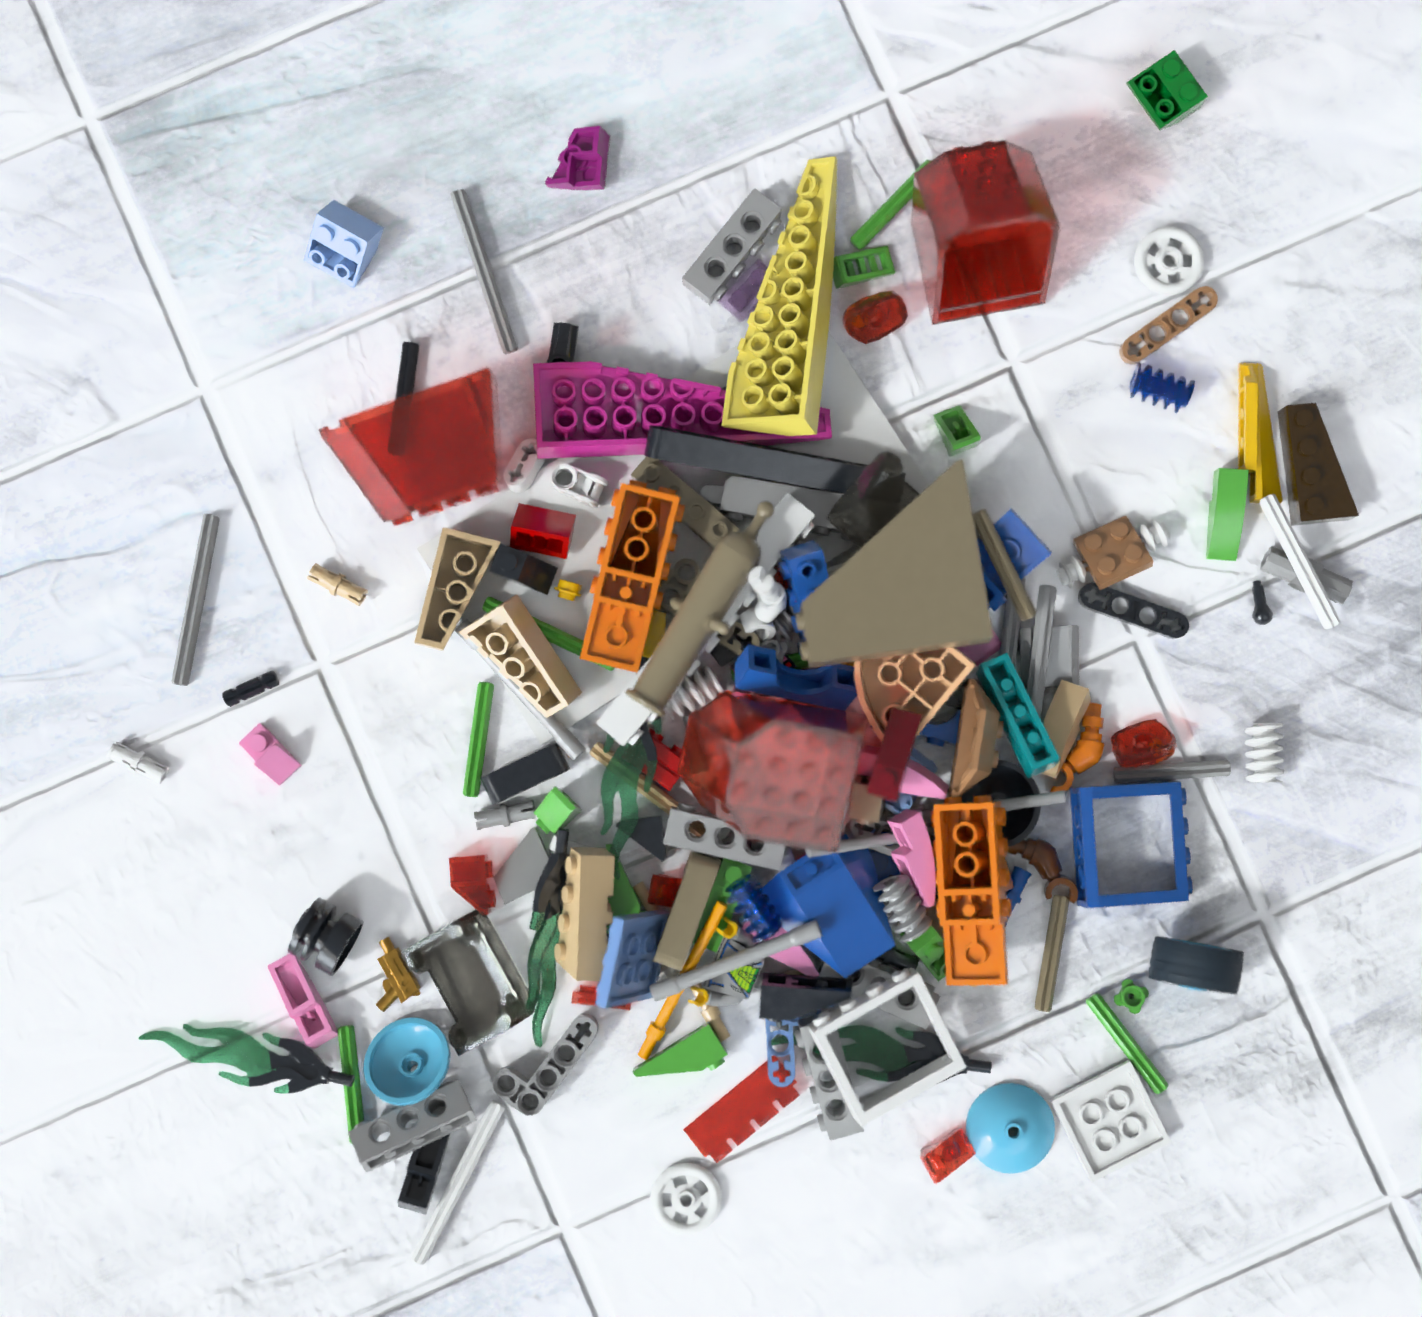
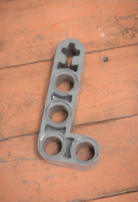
[492,1013,599,1116]

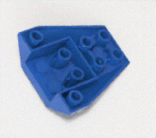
[756,833,895,979]

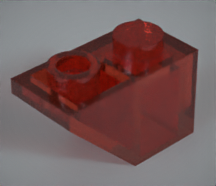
[449,854,496,915]

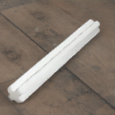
[1259,494,1340,629]

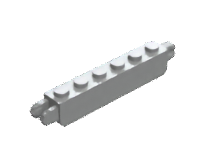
[699,476,900,541]

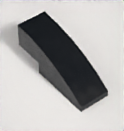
[398,1114,451,1215]

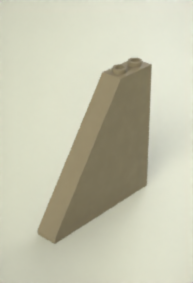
[795,460,994,668]

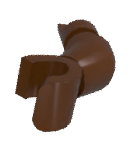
[1008,838,1078,904]

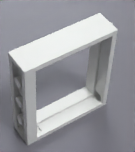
[807,967,966,1127]

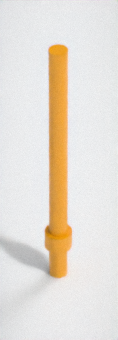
[638,900,728,1060]

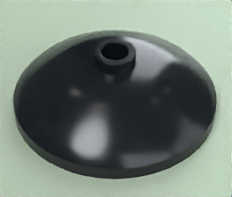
[959,759,1041,847]

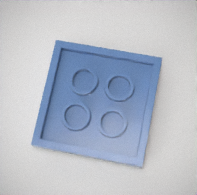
[595,909,670,1009]

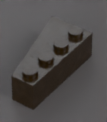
[1277,403,1359,526]

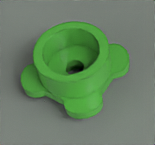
[1114,979,1149,1014]

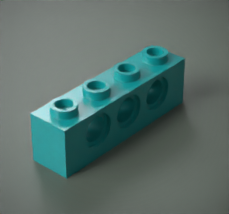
[976,653,1060,778]

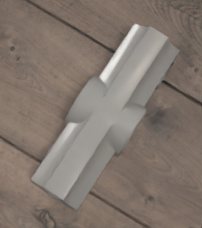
[1260,546,1353,605]

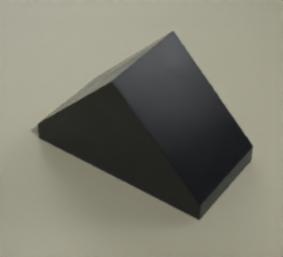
[616,815,667,862]

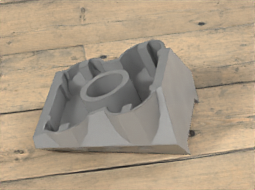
[1018,625,1080,688]

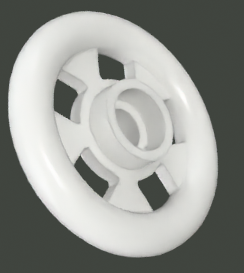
[1134,226,1204,295]
[651,1163,722,1235]

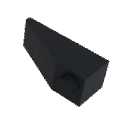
[759,972,853,1022]

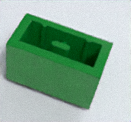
[1126,50,1208,131]

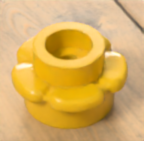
[554,579,582,601]

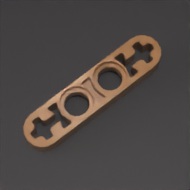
[1119,286,1218,365]

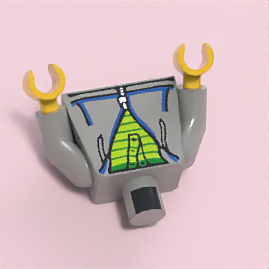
[688,916,765,1007]

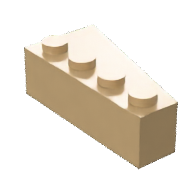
[459,594,582,718]

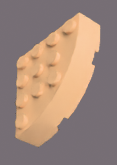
[854,647,976,742]

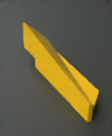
[1238,363,1283,503]

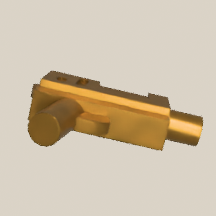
[376,936,421,1012]

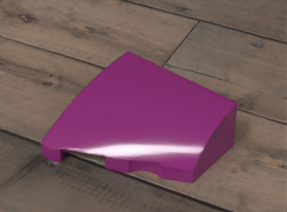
[545,126,610,190]

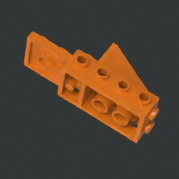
[580,479,685,673]
[931,796,1013,986]

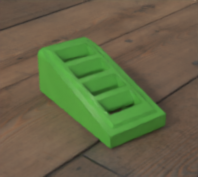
[833,245,895,289]

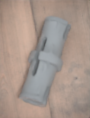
[474,800,536,830]

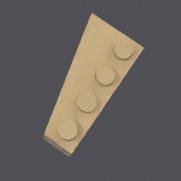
[414,527,501,651]
[554,847,615,981]

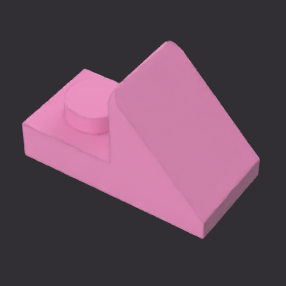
[238,723,302,786]

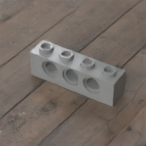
[682,188,782,306]
[663,803,788,871]
[818,960,940,1029]
[794,1011,865,1141]
[348,1080,477,1173]

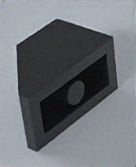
[490,543,558,595]

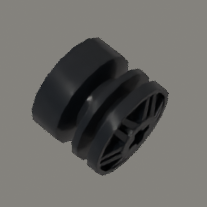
[287,897,364,977]

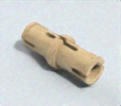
[307,563,368,606]

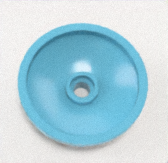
[364,1017,450,1106]
[965,1083,1055,1174]

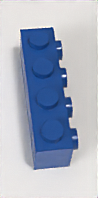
[778,540,829,661]

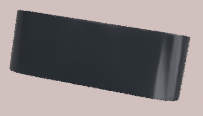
[480,743,570,805]

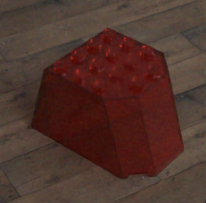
[911,140,1060,325]
[318,367,503,526]
[677,690,867,853]

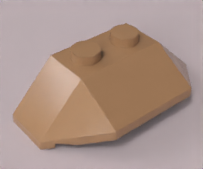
[948,679,1003,798]

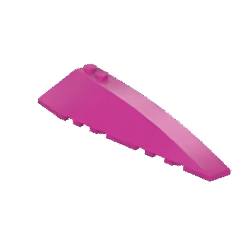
[533,361,832,459]

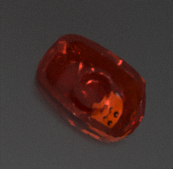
[842,290,908,344]
[1111,719,1177,768]

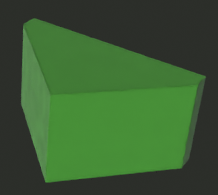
[933,405,981,457]

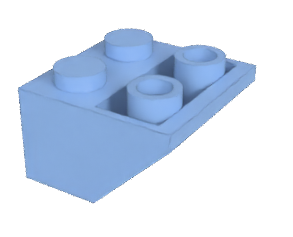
[304,200,384,288]

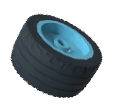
[1149,936,1244,994]

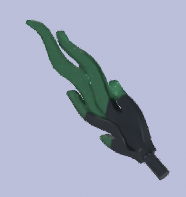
[600,657,662,880]
[525,829,570,1048]
[139,1023,355,1094]
[771,1025,992,1084]

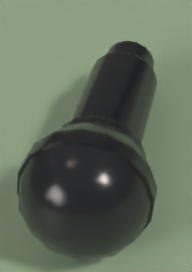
[1252,580,1273,625]

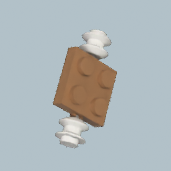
[1056,515,1170,590]

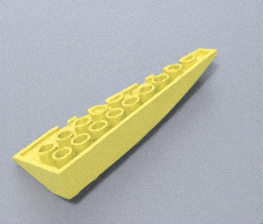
[722,156,837,436]

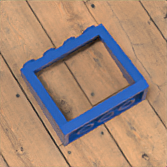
[1069,782,1193,908]

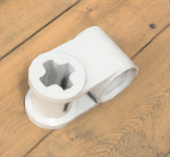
[551,463,609,509]

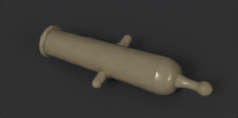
[625,501,774,717]

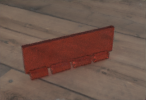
[683,1055,800,1163]

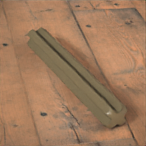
[973,509,1036,621]
[1035,895,1070,1012]

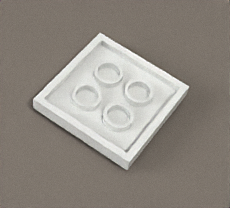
[1050,1060,1171,1182]

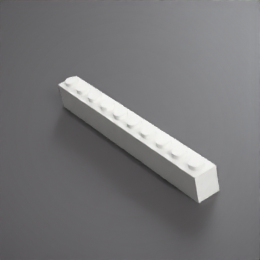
[596,492,815,747]

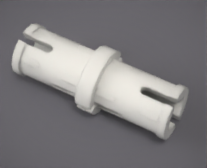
[107,741,169,784]

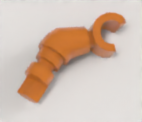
[1050,702,1105,792]

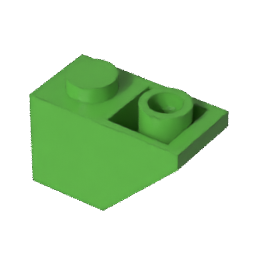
[898,926,946,982]

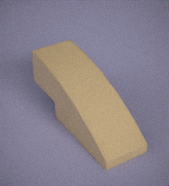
[1042,680,1091,778]

